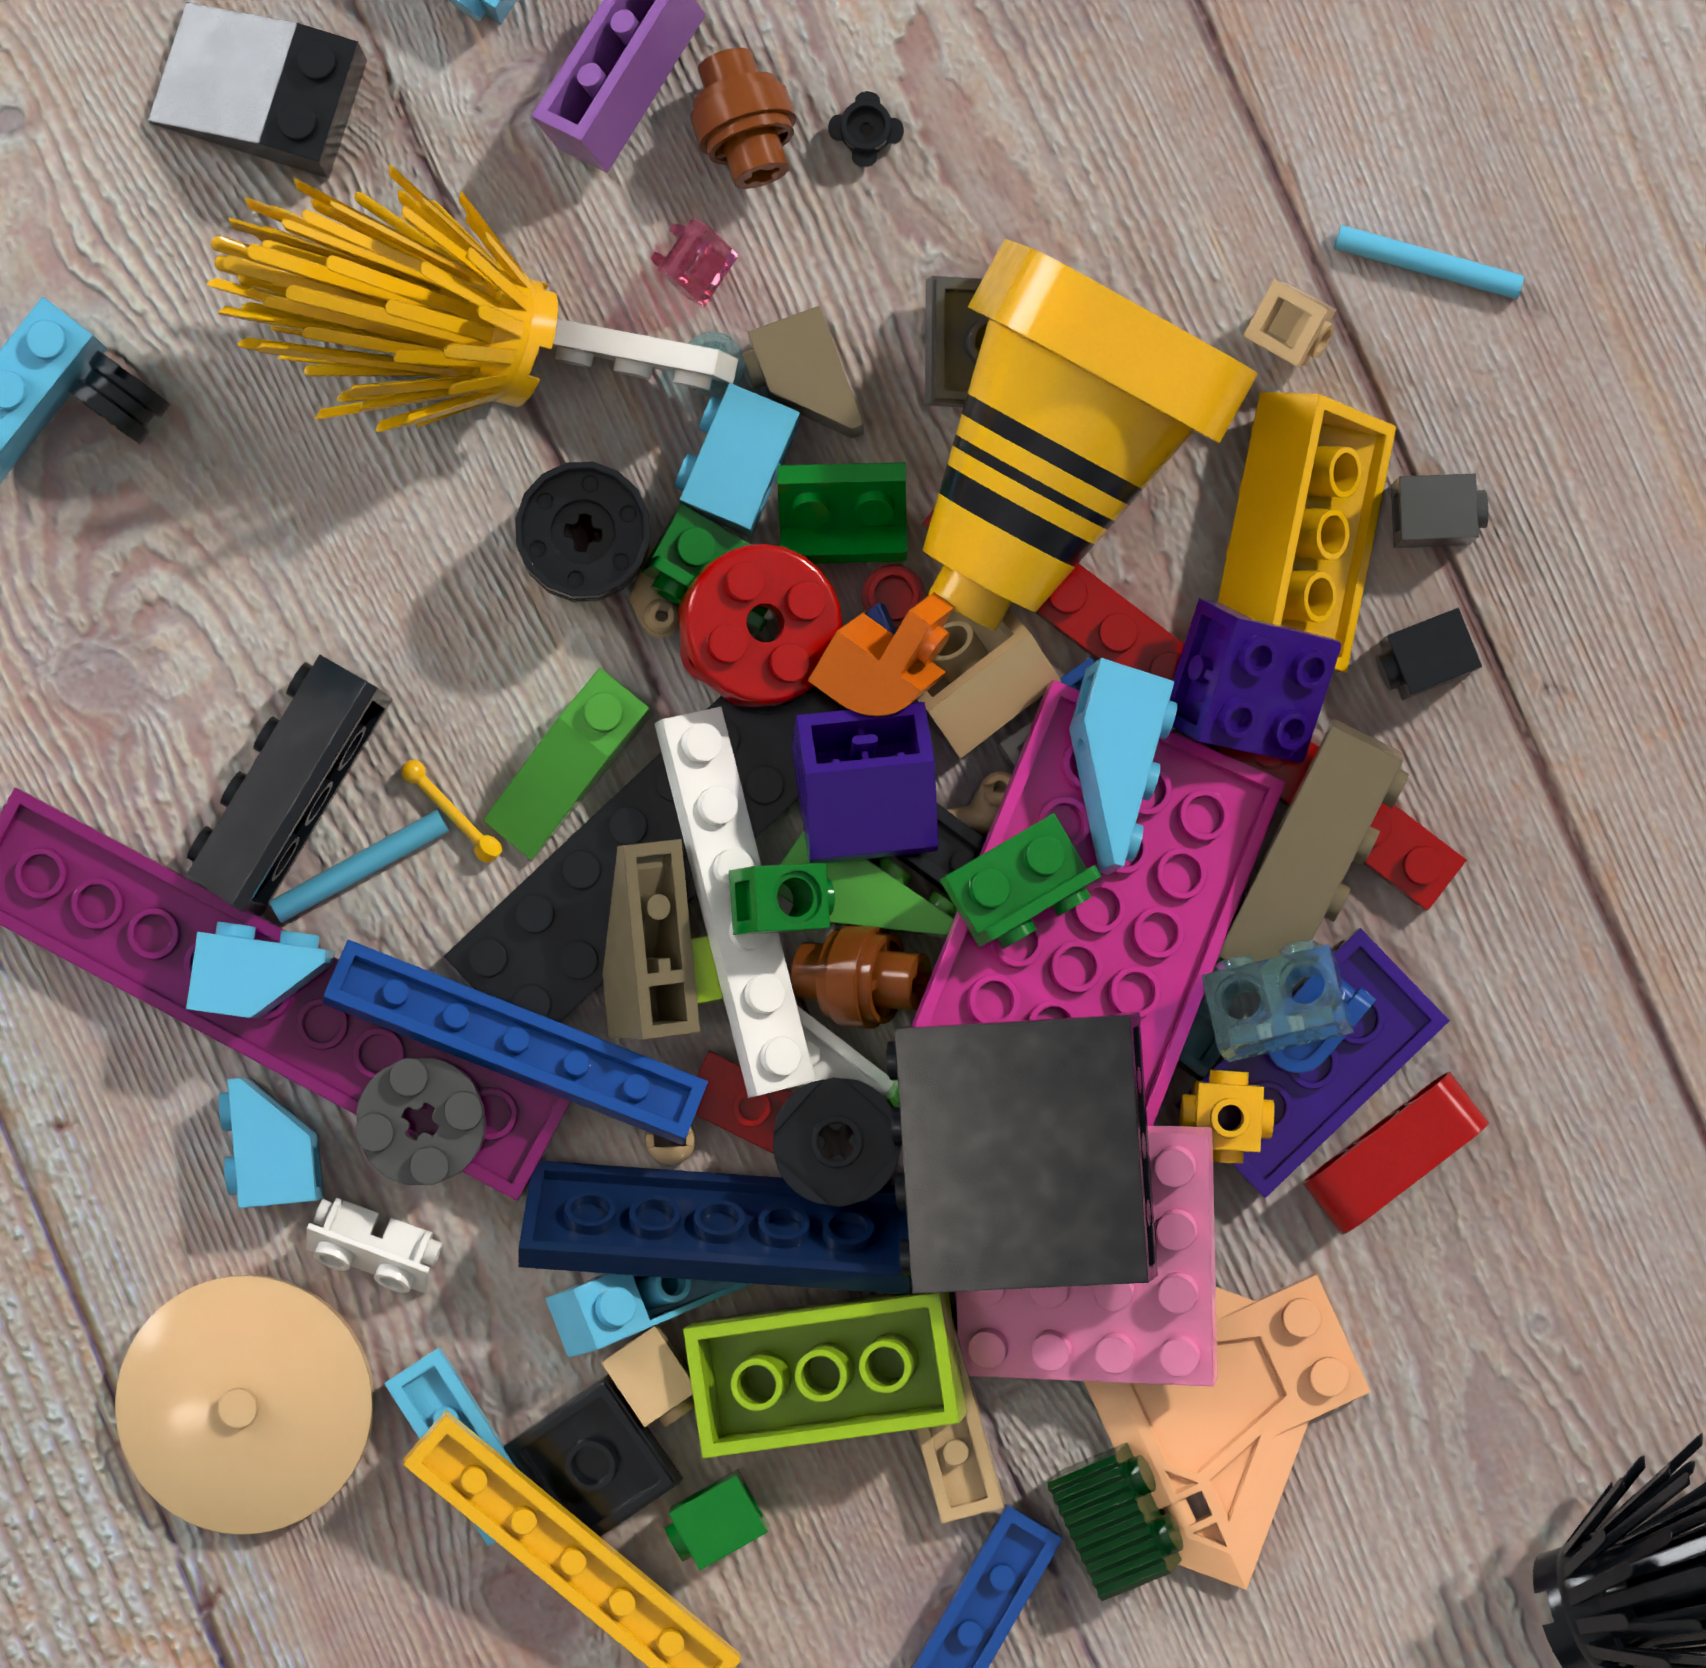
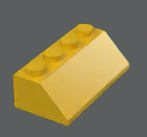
[1217,392,1396,673]

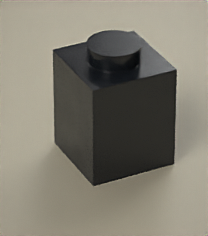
[1375,607,1482,700]

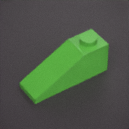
[483,667,653,861]

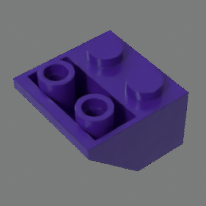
[791,702,939,864]

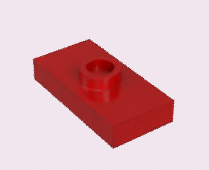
[695,1050,794,1154]

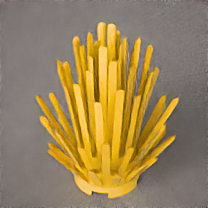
[206,164,558,432]

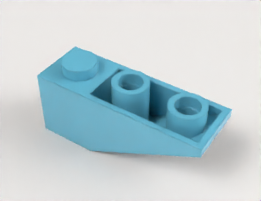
[1069,658,1177,874]
[545,1273,752,1358]

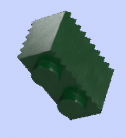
[1047,1442,1183,1601]

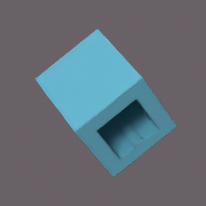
[186,922,335,1019]
[219,1078,324,1208]

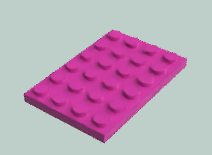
[911,680,1286,1126]

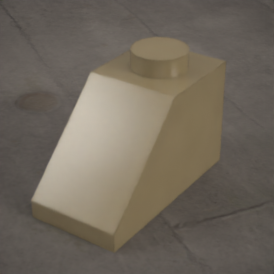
[741,305,864,438]

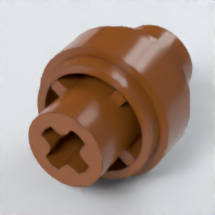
[690,48,796,189]
[791,924,932,1029]

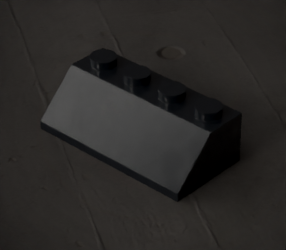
[186,654,393,916]

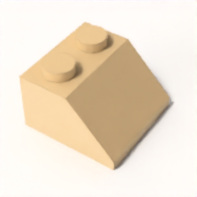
[896,610,1061,759]

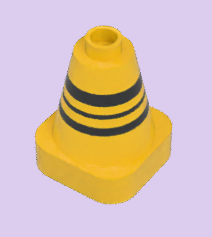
[922,238,1258,631]

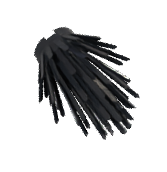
[1533,1433,1706,1668]

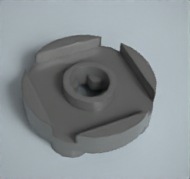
[355,1057,486,1185]

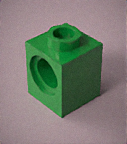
[729,863,835,935]
[665,1469,769,1571]

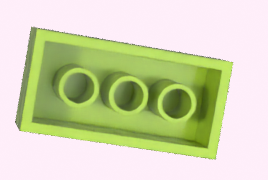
[683,1290,967,1459]

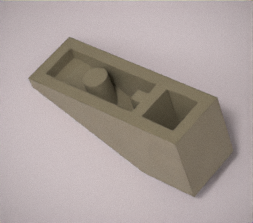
[602,839,700,1040]

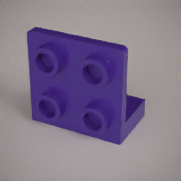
[1170,598,1341,763]

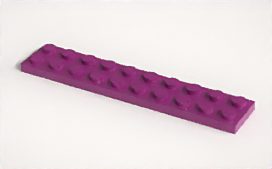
[0,787,572,1201]

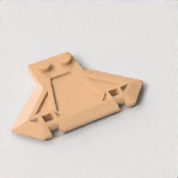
[1083,1273,1371,1590]

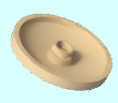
[115,1275,375,1535]

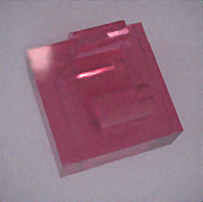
[651,218,739,308]

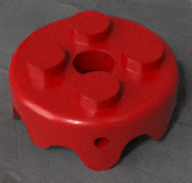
[678,543,843,707]

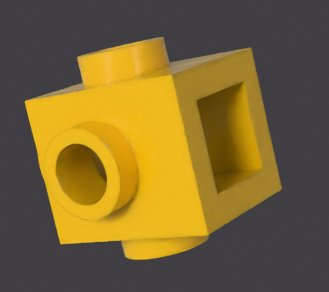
[1179,1070,1274,1163]

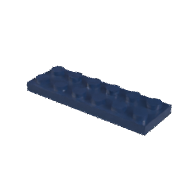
[518,1161,911,1294]

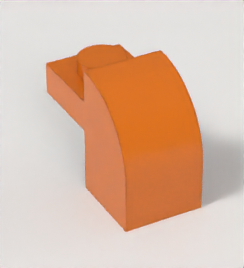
[808,592,955,716]

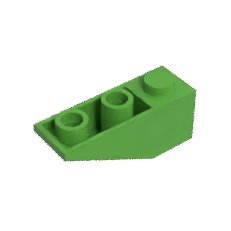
[778,830,957,937]

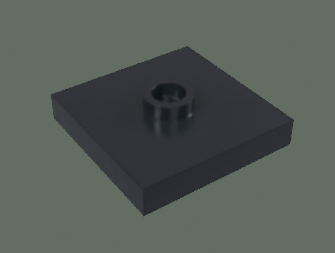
[503,1374,683,1537]

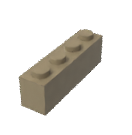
[1219,718,1409,990]

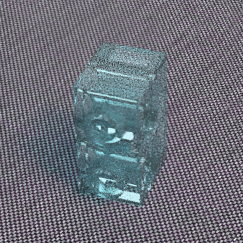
[1201,940,1354,1063]

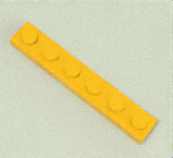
[403,1410,741,1668]

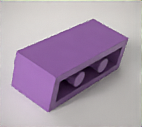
[531,0,706,173]

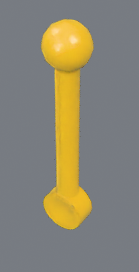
[401,759,502,863]

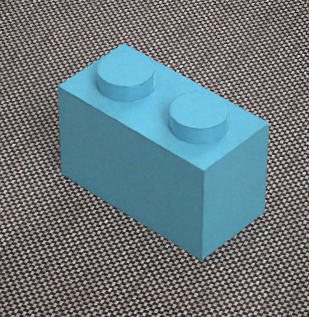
[674,383,801,537]

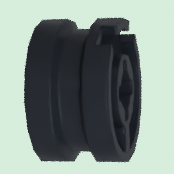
[67,350,171,445]

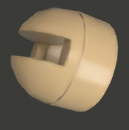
[645,1124,696,1165]

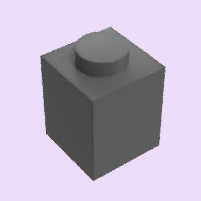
[1391,473,1488,548]

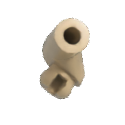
[630,545,679,638]
[947,771,1011,835]

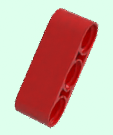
[1303,1071,1489,1235]

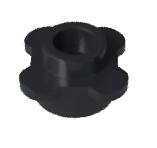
[828,91,904,167]

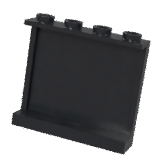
[886,1012,1158,1293]

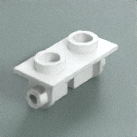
[306,1197,443,1293]

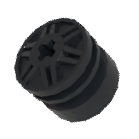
[515,461,650,602]

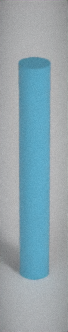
[1334,225,1524,300]
[269,809,449,923]

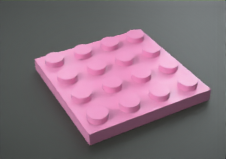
[956,1125,1218,1387]

